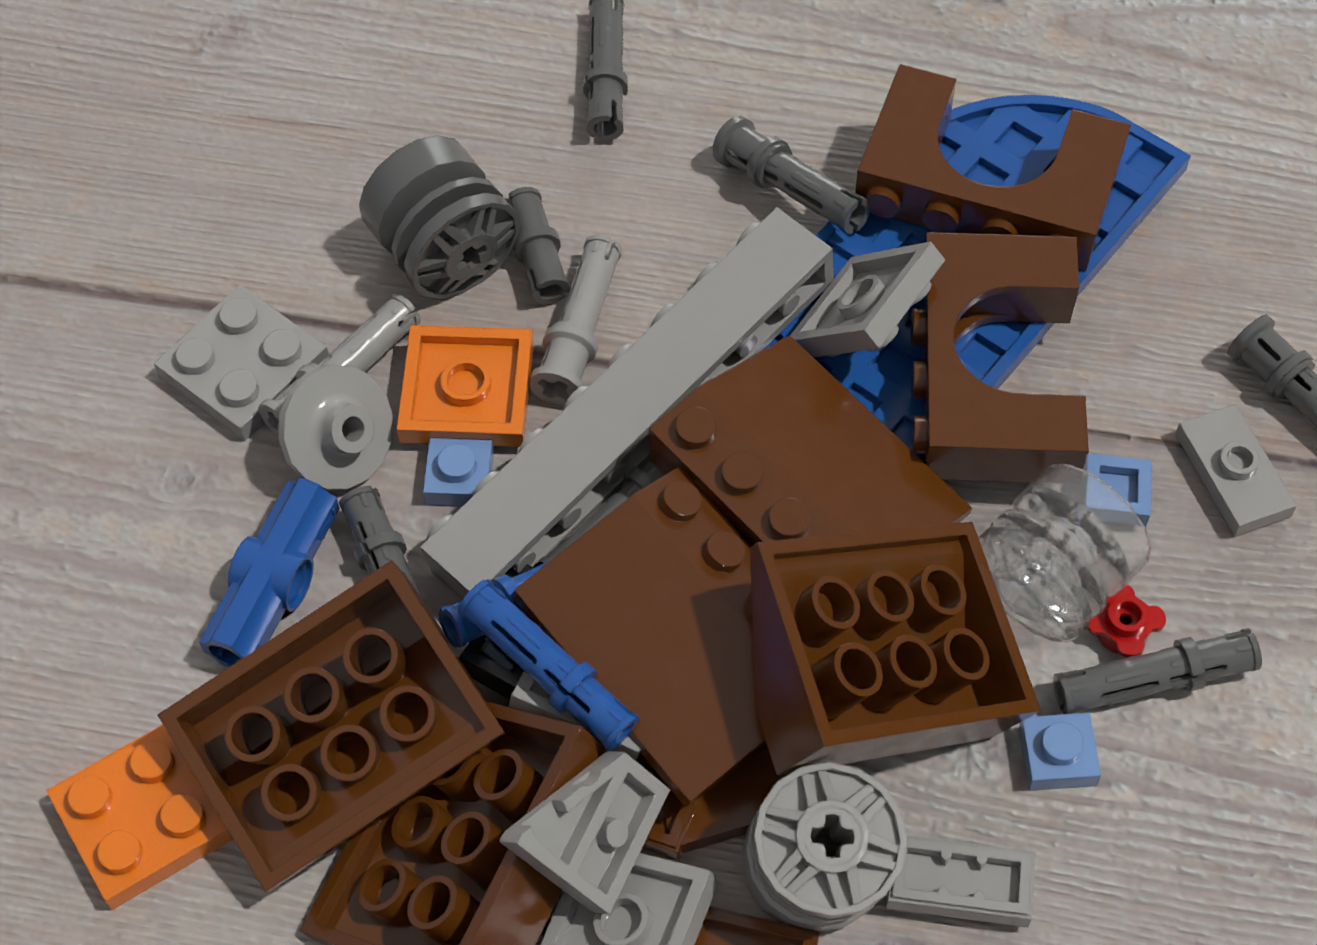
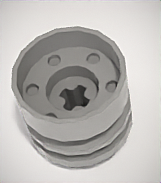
[741,762,908,933]

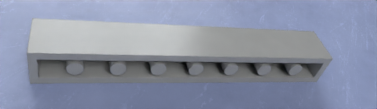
[420,207,834,600]

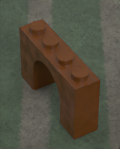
[855,64,1131,271]
[910,232,1089,484]

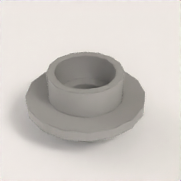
[278,365,393,489]

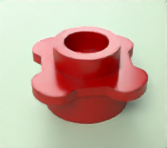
[1085,584,1166,658]

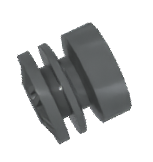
[359,135,521,299]

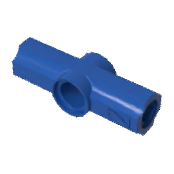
[199,478,340,668]

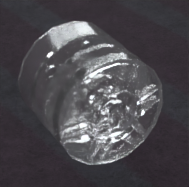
[978,464,1151,643]

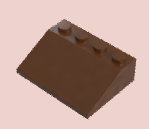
[649,335,972,547]
[511,465,768,807]
[750,522,1041,775]
[157,560,506,892]
[299,702,608,945]

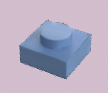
[423,438,494,506]
[1081,453,1152,528]
[1019,712,1101,791]

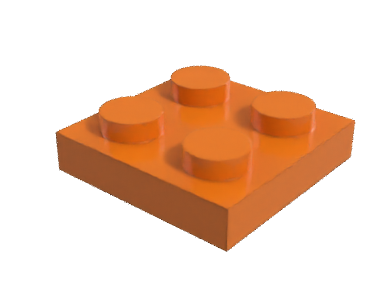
[397,325,534,447]
[46,724,233,910]

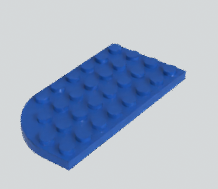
[763,95,1191,461]

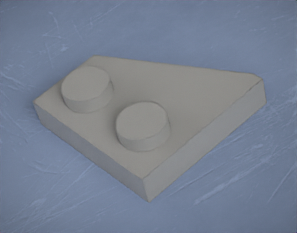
[499,751,670,915]

